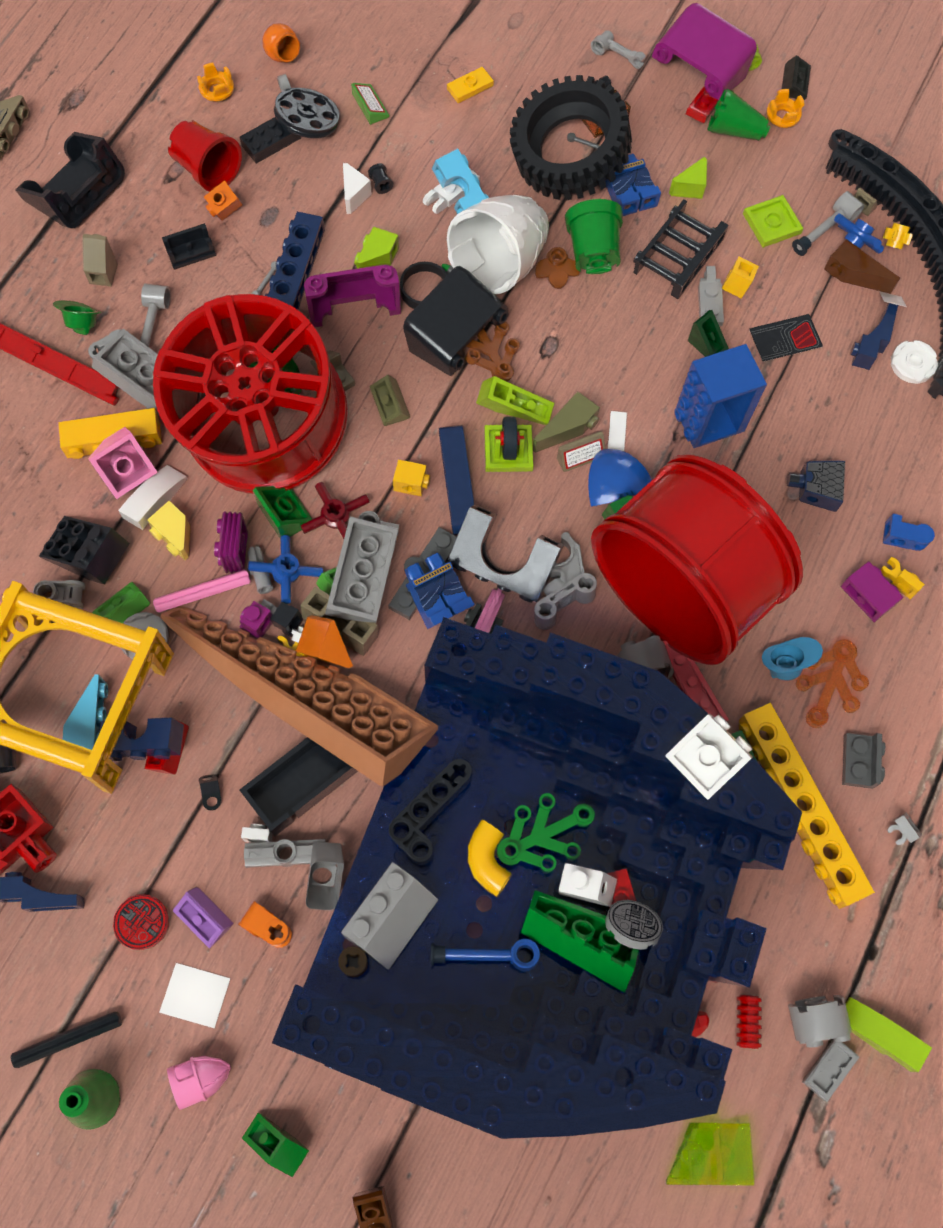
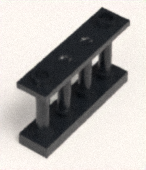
[633,199,729,299]

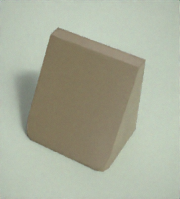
[855,188,878,216]

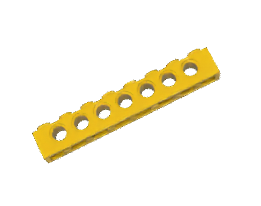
[738,703,875,909]

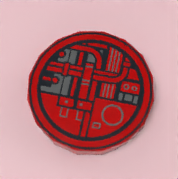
[113,895,169,950]

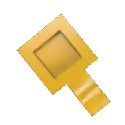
[880,557,925,599]

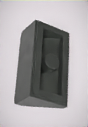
[782,55,811,100]

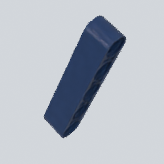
[439,425,474,535]

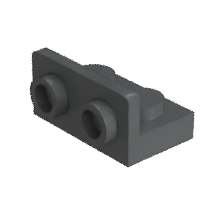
[842,733,886,789]

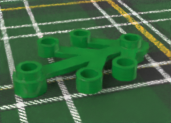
[497,793,595,873]

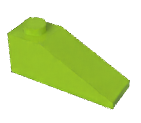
[476,376,554,425]

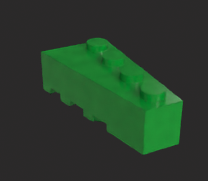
[521,890,639,993]

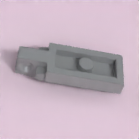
[698,266,724,326]

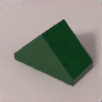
[688,310,729,357]

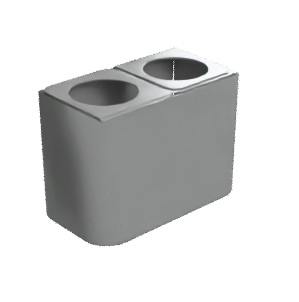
[306,842,344,910]

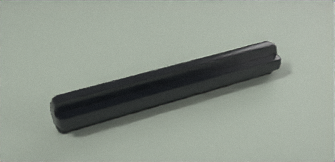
[10,1012,122,1068]

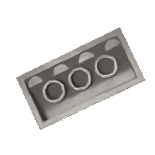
[92,329,161,418]
[325,516,398,623]

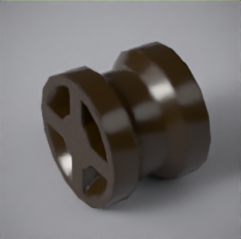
[338,946,368,978]

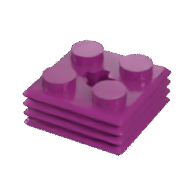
[214,511,248,574]

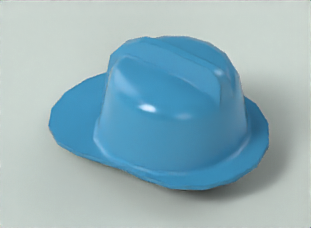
[762,637,823,681]

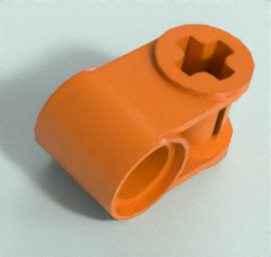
[238,901,292,948]

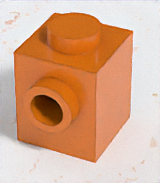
[204,180,243,221]

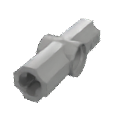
[244,839,326,868]

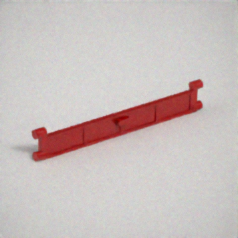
[0,323,119,406]

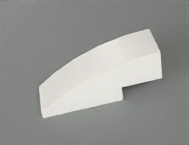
[118,465,188,530]

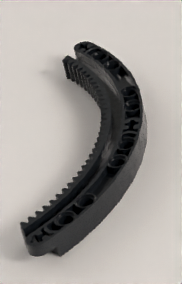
[826,129,943,399]

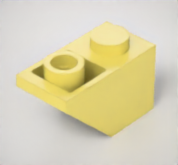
[147,501,190,560]

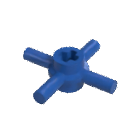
[834,213,884,254]
[248,535,323,604]

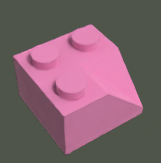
[88,427,158,499]

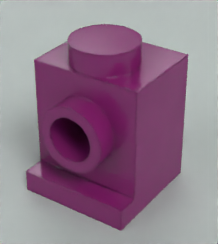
[239,601,272,639]

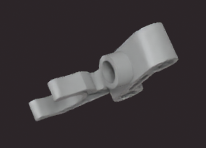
[534,532,597,630]

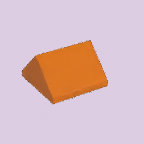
[296,615,353,668]

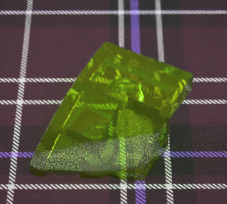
[666,1123,755,1186]

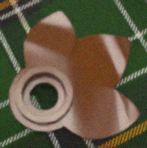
[535,247,580,289]

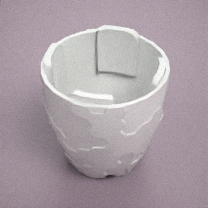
[447,195,549,294]

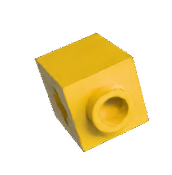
[722,256,759,299]
[393,459,430,497]

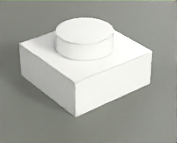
[241,824,273,843]

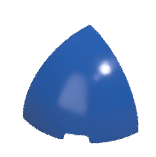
[588,449,652,507]

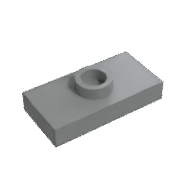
[802,1040,859,1102]

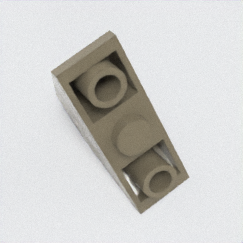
[0,95,30,161]

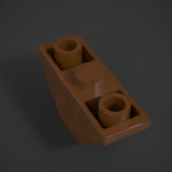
[352,1186,393,1228]

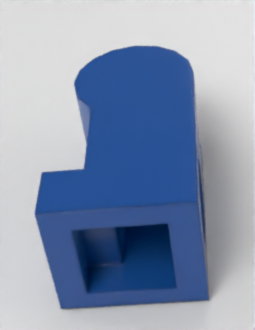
[883,513,935,551]

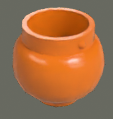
[262,23,300,62]

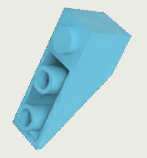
[62,674,108,750]

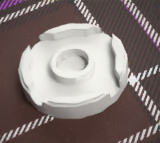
[891,340,938,384]

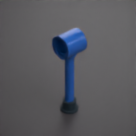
[431,939,540,972]

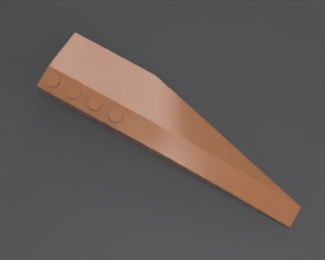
[161,606,438,787]

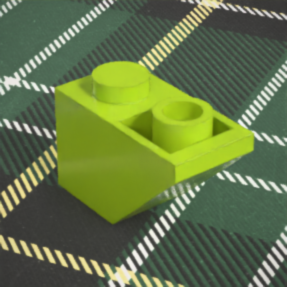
[354,227,399,269]

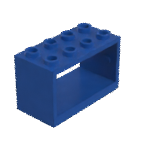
[674,344,767,448]

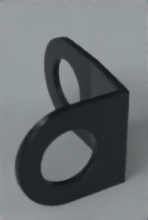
[199,775,221,810]

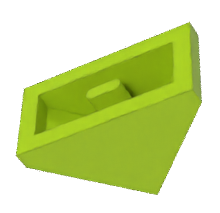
[669,157,707,199]

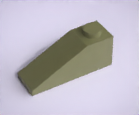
[533,392,600,453]

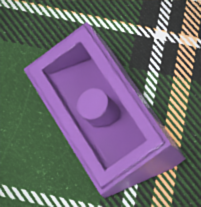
[173,887,233,949]

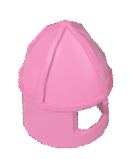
[167,1056,231,1110]

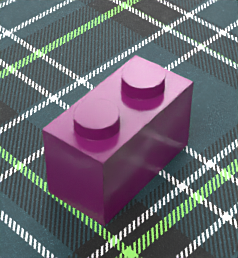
[840,561,904,623]

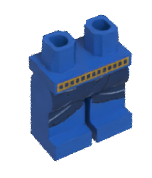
[605,153,661,216]
[405,553,475,630]

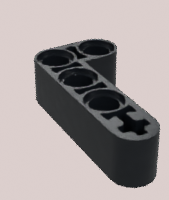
[388,759,472,866]

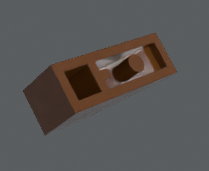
[824,239,901,294]

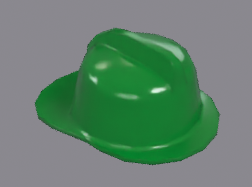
[53,300,101,335]

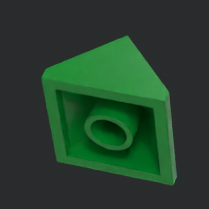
[253,486,312,538]

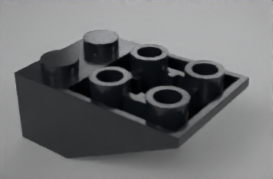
[39,516,130,585]

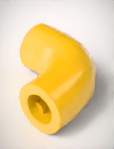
[468,820,512,897]

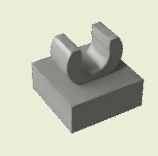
[887,812,922,845]

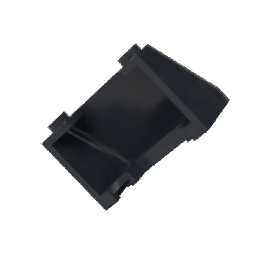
[15,132,125,228]
[403,266,509,376]

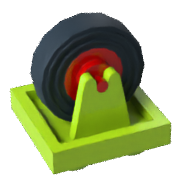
[484,417,533,472]

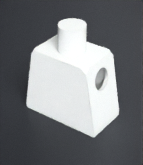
[559,863,617,907]

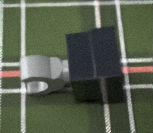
[260,599,304,637]

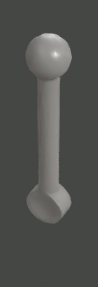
[252,261,277,295]

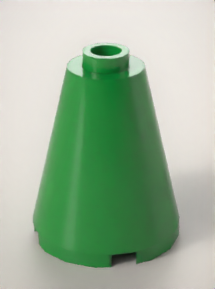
[707,89,770,141]
[59,1069,120,1130]

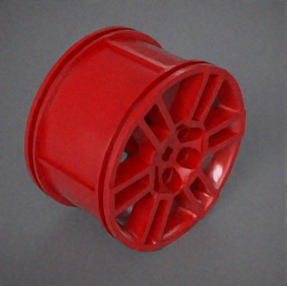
[153,294,348,494]
[591,455,803,665]

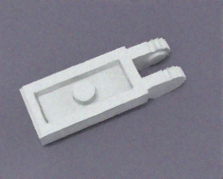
[423,168,480,214]

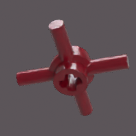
[300,482,370,539]

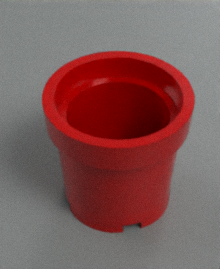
[168,120,242,192]

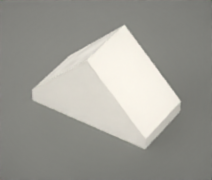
[343,163,372,214]

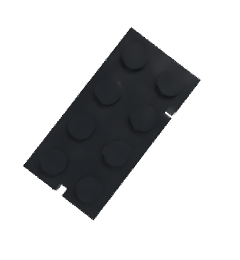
[239,737,358,836]

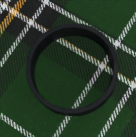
[400,261,448,309]

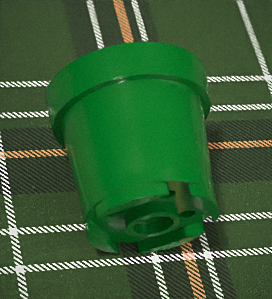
[565,199,623,274]

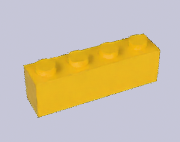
[58,408,162,459]

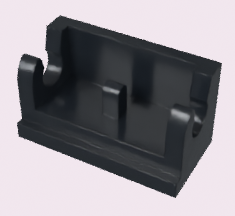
[162,223,216,270]

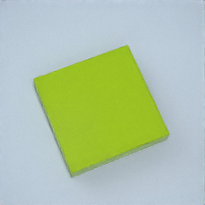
[743,195,804,248]

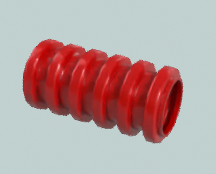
[736,995,762,1049]

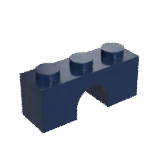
[99,718,184,761]

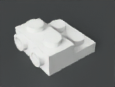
[665,714,753,800]

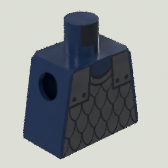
[787,461,845,512]

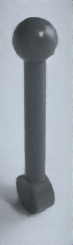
[567,133,601,149]

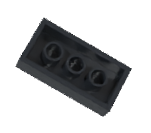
[240,117,301,164]

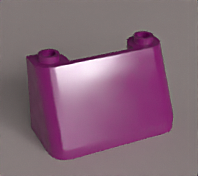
[652,3,757,100]
[304,265,401,327]

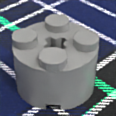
[616,636,674,679]
[788,995,852,1048]

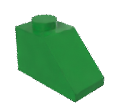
[242,1113,309,1177]

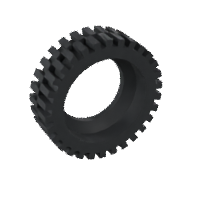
[510,75,632,200]

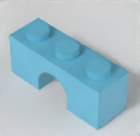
[432,149,489,214]

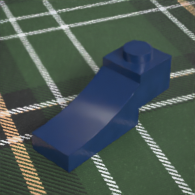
[850,303,898,370]
[0,872,84,912]

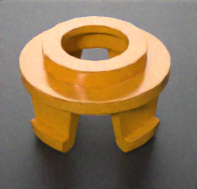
[197,62,234,101]
[766,89,804,128]

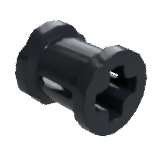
[368,163,394,194]

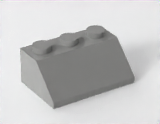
[341,862,438,970]

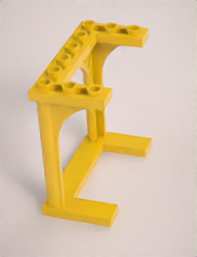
[0,581,174,794]

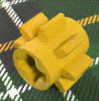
[883,223,913,249]

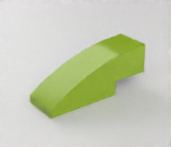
[846,997,932,1072]

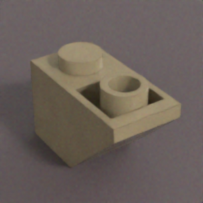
[83,234,118,287]

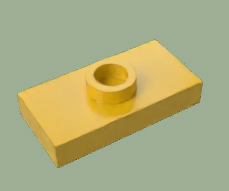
[447,67,494,103]

